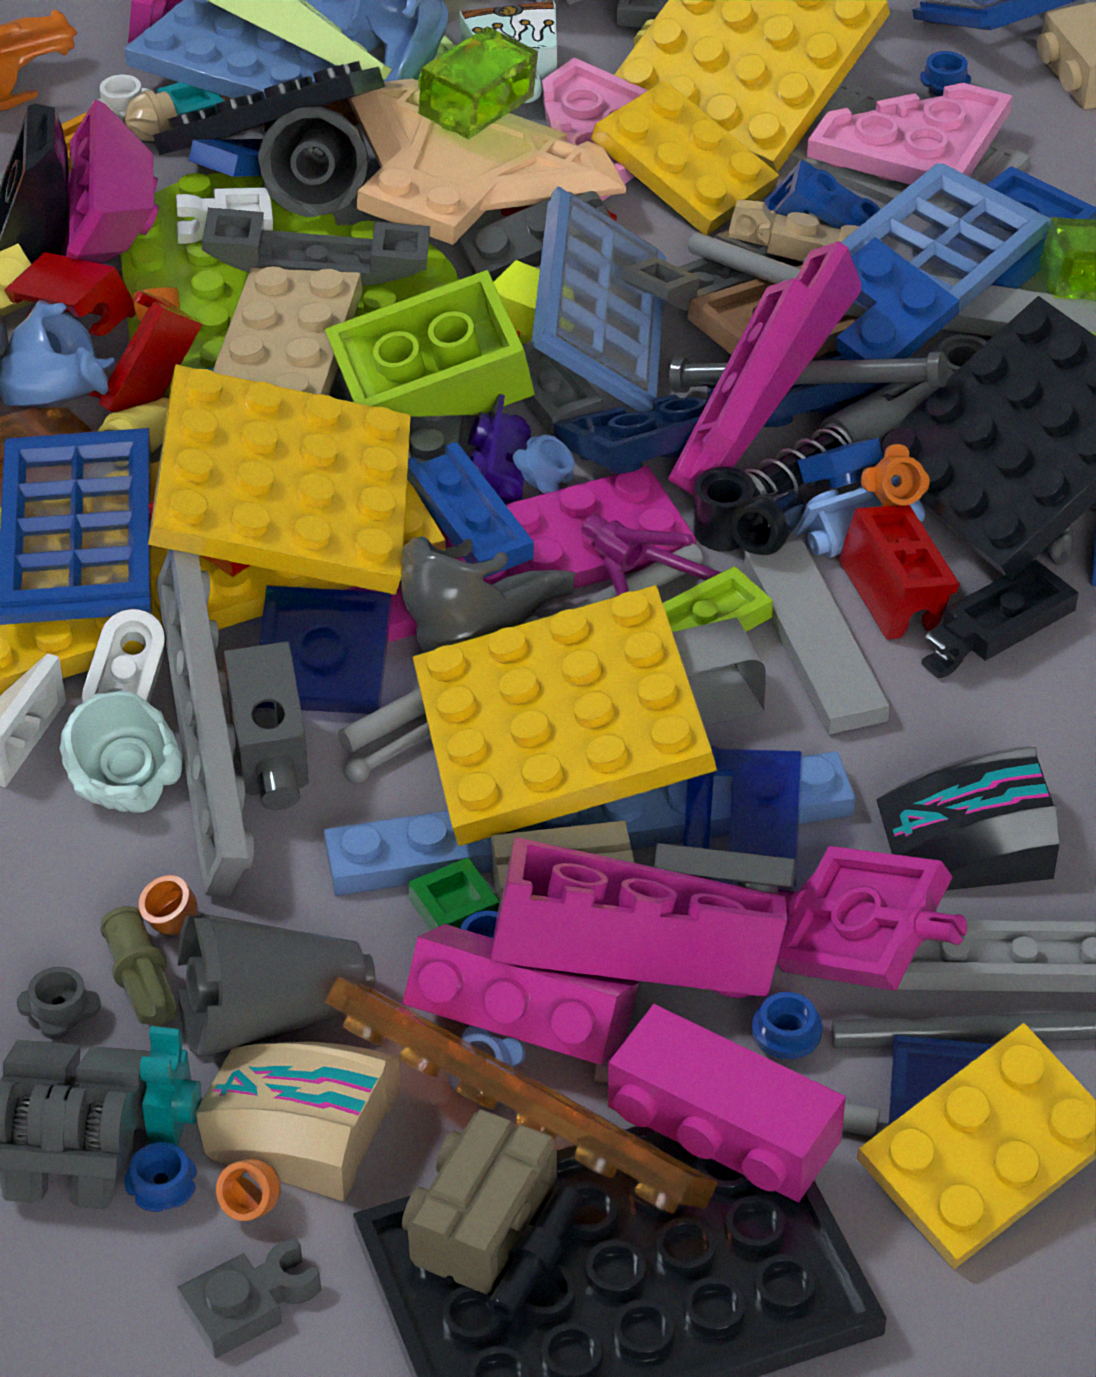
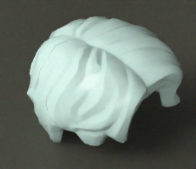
[59,690,183,813]

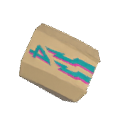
[195,1041,401,1202]

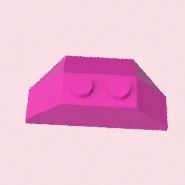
[63,99,158,264]

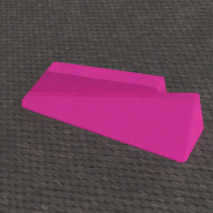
[668,241,861,496]

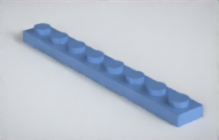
[324,751,855,896]

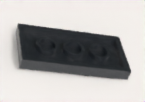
[153,61,385,156]

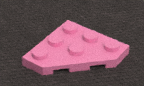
[542,57,648,202]
[807,83,1012,194]

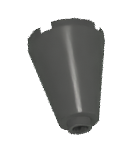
[258,106,368,217]
[178,914,376,1055]

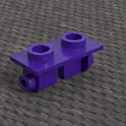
[468,394,531,504]

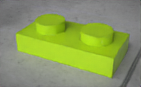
[663,566,773,632]

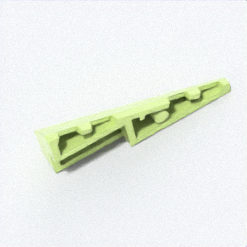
[206,0,392,80]

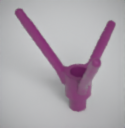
[581,513,722,596]

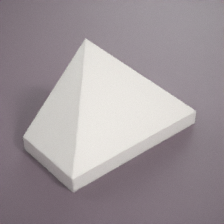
[0,653,66,787]

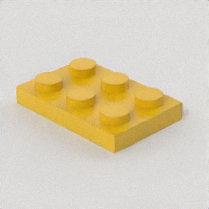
[591,80,780,235]
[857,1023,1096,1270]

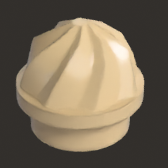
[125,90,177,142]

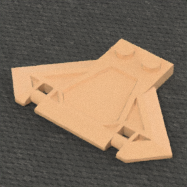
[348,78,626,245]

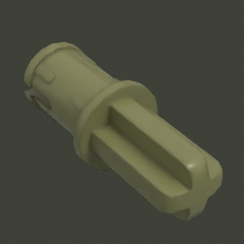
[100,906,178,1028]

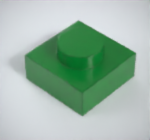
[408,857,500,931]

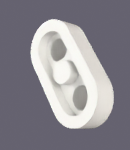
[82,609,165,703]

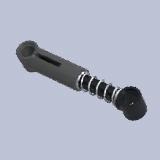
[693,335,987,552]

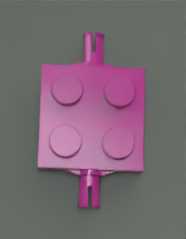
[776,846,967,991]

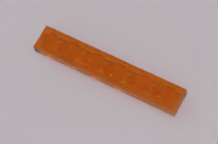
[325,977,718,1213]

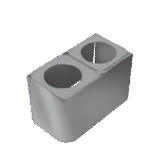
[672,617,766,726]

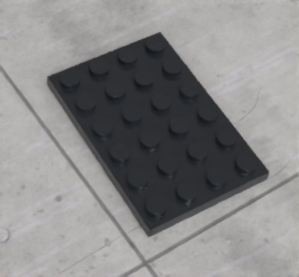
[353,1126,887,1377]

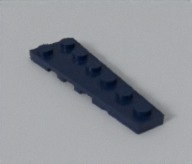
[554,355,889,473]

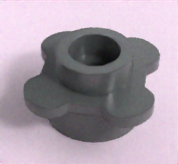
[17,966,101,1039]

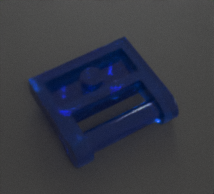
[683,745,803,887]

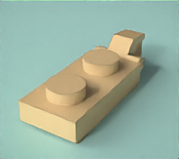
[728,199,882,262]

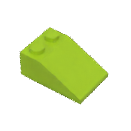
[324,270,535,417]

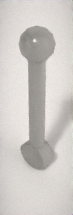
[344,722,431,783]

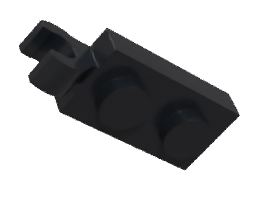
[921,559,1079,678]

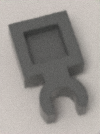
[177,1239,321,1358]

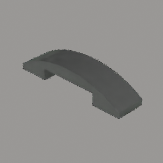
[202,207,430,286]
[621,230,784,311]

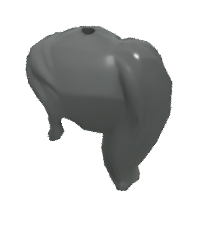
[400,537,575,653]

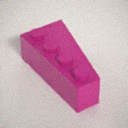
[490,837,787,998]

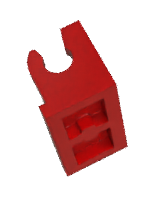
[4,252,136,336]
[88,290,203,413]
[838,505,960,640]

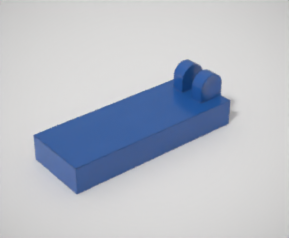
[188,122,274,177]
[407,441,534,578]

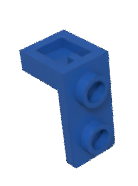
[765,159,885,243]

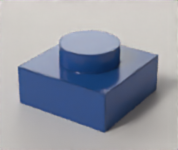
[797,438,884,489]

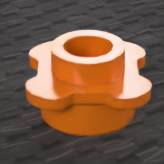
[861,444,930,506]

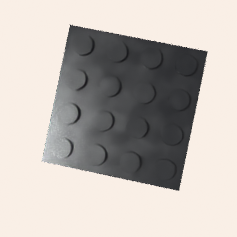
[873,296,1096,580]

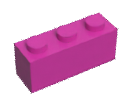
[402,924,639,1065]
[608,1004,846,1202]

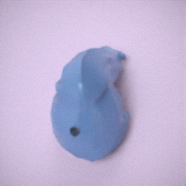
[348,0,448,82]
[0,300,117,411]

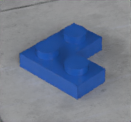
[837,237,960,360]

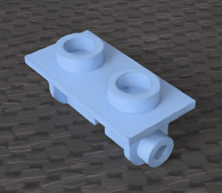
[794,476,925,558]

